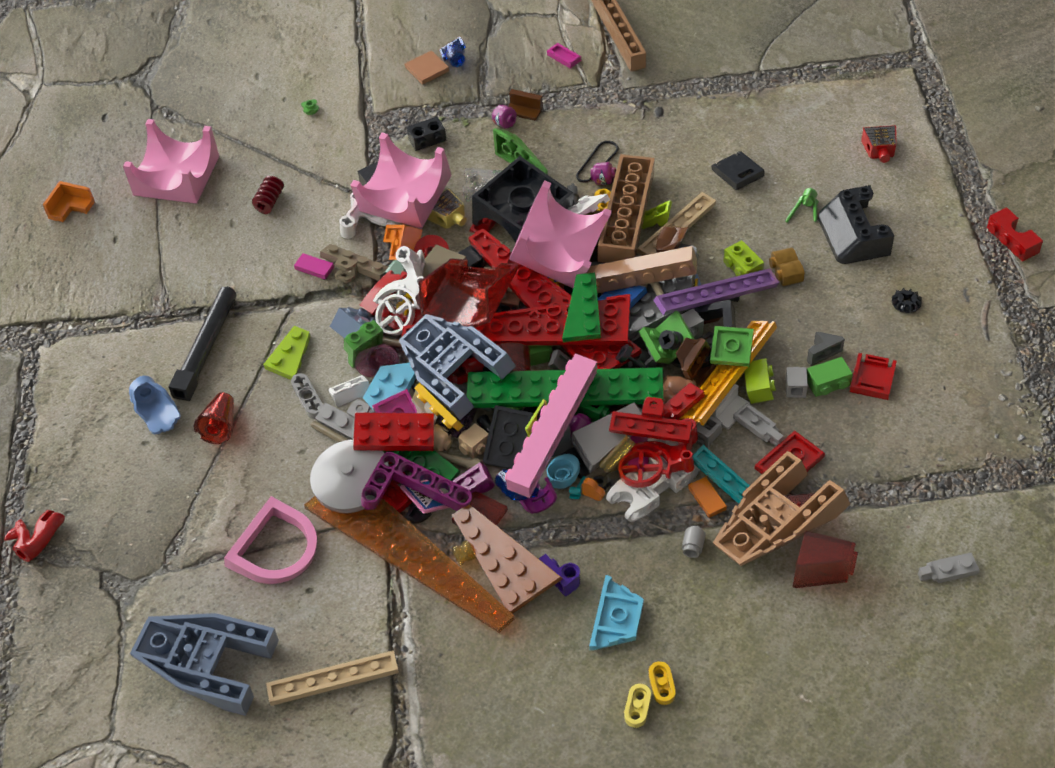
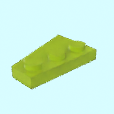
[263,326,311,380]

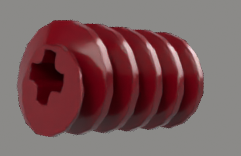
[252,176,284,214]

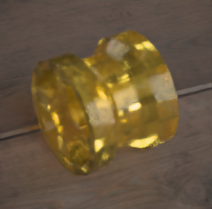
[451,540,475,566]

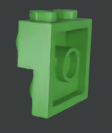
[344,320,383,368]

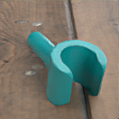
[569,476,587,499]

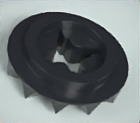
[892,288,922,313]

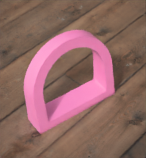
[224,496,317,584]

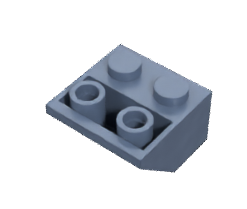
[330,307,386,339]

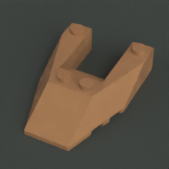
[713,451,850,566]

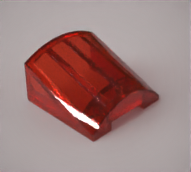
[419,258,518,328]

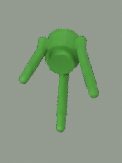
[785,188,819,223]

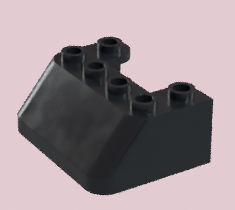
[818,185,894,264]

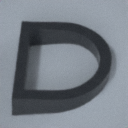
[671,300,736,369]

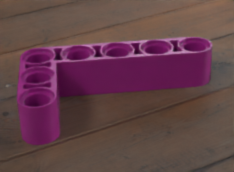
[361,452,472,511]

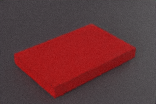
[754,431,825,474]

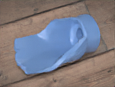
[129,376,181,435]

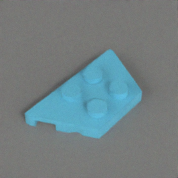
[363,363,416,411]
[589,575,644,650]

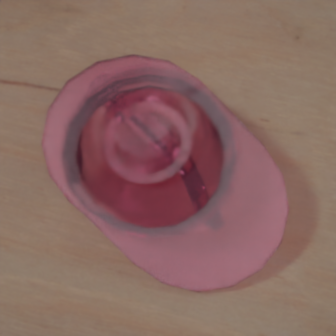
[355,344,399,377]

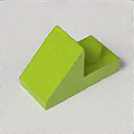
[642,200,672,229]

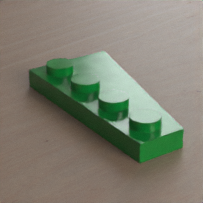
[562,272,601,342]
[383,450,461,481]

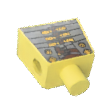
[427,188,467,229]

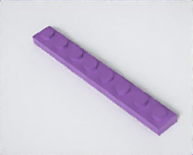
[654,269,779,315]

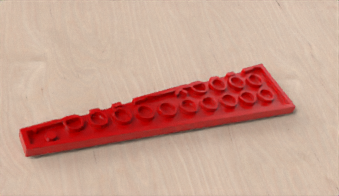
[468,229,642,369]
[402,294,631,346]

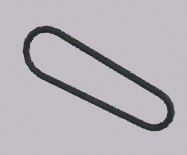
[576,140,618,182]

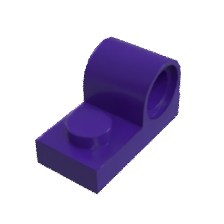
[539,554,580,597]

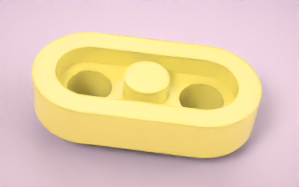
[624,684,651,728]

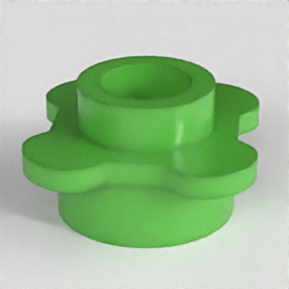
[301,99,319,115]

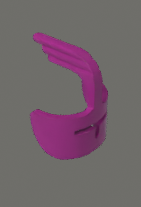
[517,477,557,514]

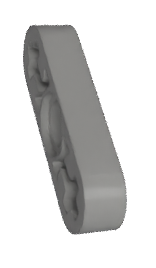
[291,373,323,419]

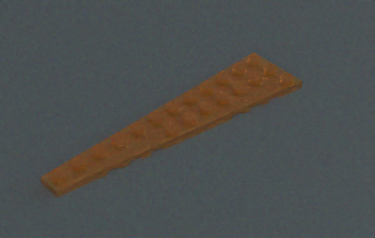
[304,496,515,633]

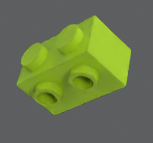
[723,240,764,276]
[744,358,776,404]

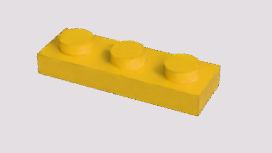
[414,382,463,431]

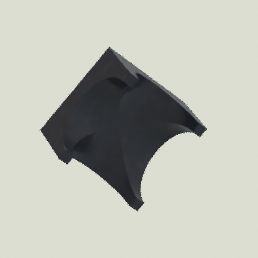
[472,156,573,243]

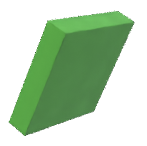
[710,326,754,367]

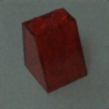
[793,531,858,588]

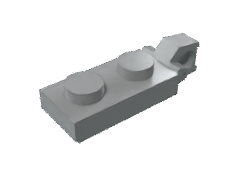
[733,403,784,446]
[918,552,979,583]

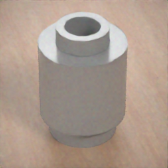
[682,526,706,558]

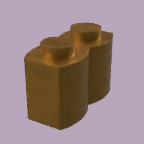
[769,247,805,286]

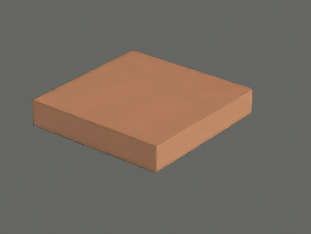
[405,50,449,85]

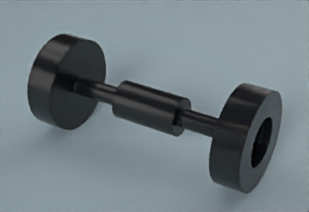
[616,344,664,374]

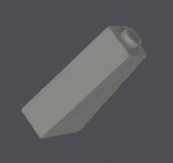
[571,403,642,473]

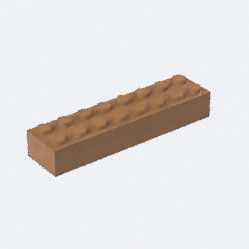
[598,154,655,263]

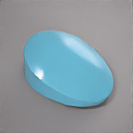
[546,454,580,489]

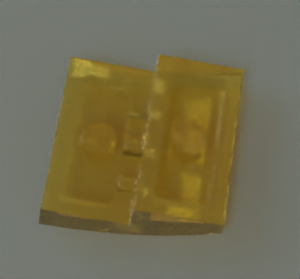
[599,435,636,473]

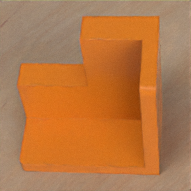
[43,181,95,222]
[383,225,422,261]

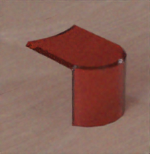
[497,342,531,373]

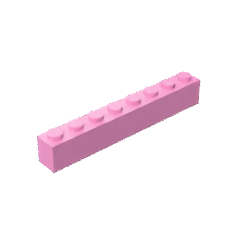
[505,354,597,498]

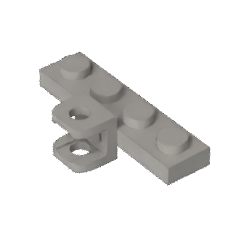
[315,399,375,440]

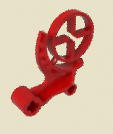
[618,418,698,488]

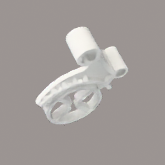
[340,193,401,239]
[373,246,434,336]

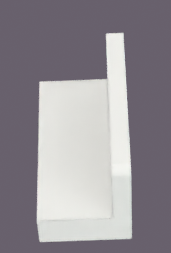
[711,384,750,430]

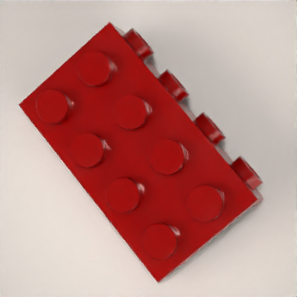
[353,412,434,451]

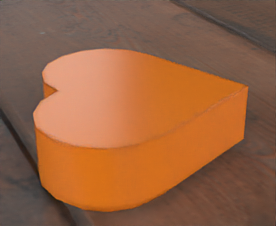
[581,478,605,501]

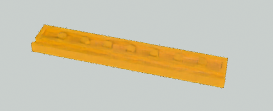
[679,321,777,425]

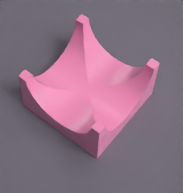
[123,119,219,204]
[350,133,452,229]
[509,180,612,288]

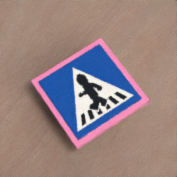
[400,480,450,514]

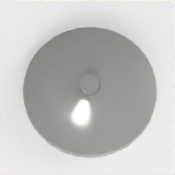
[310,439,390,513]

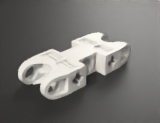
[606,443,700,522]

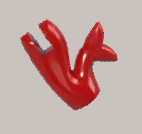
[4,510,65,562]

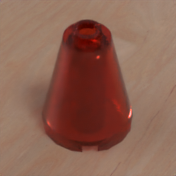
[193,392,234,444]

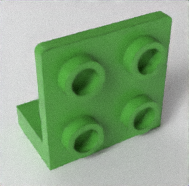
[639,311,694,364]

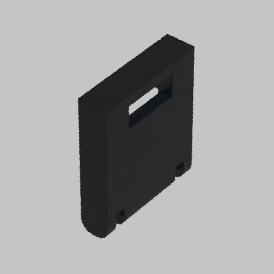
[711,151,765,191]

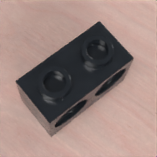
[407,116,447,151]

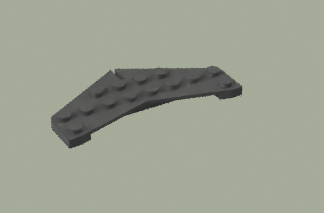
[629,243,699,341]

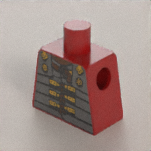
[861,125,896,163]

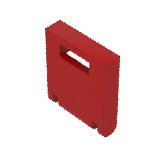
[849,353,897,400]

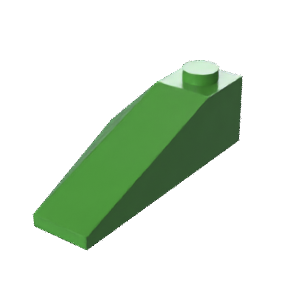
[493,128,548,175]

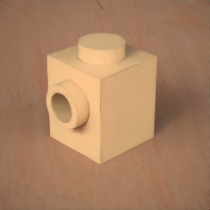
[458,423,489,459]

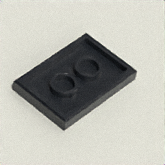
[483,405,534,469]

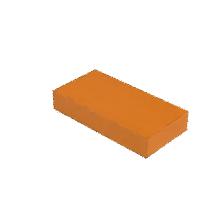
[688,477,727,518]

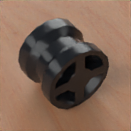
[659,330,684,350]

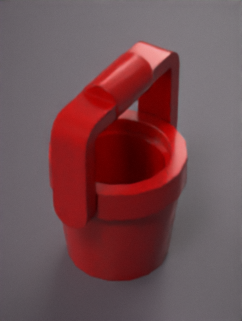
[446,357,484,384]

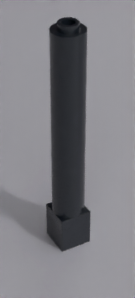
[168,286,237,401]

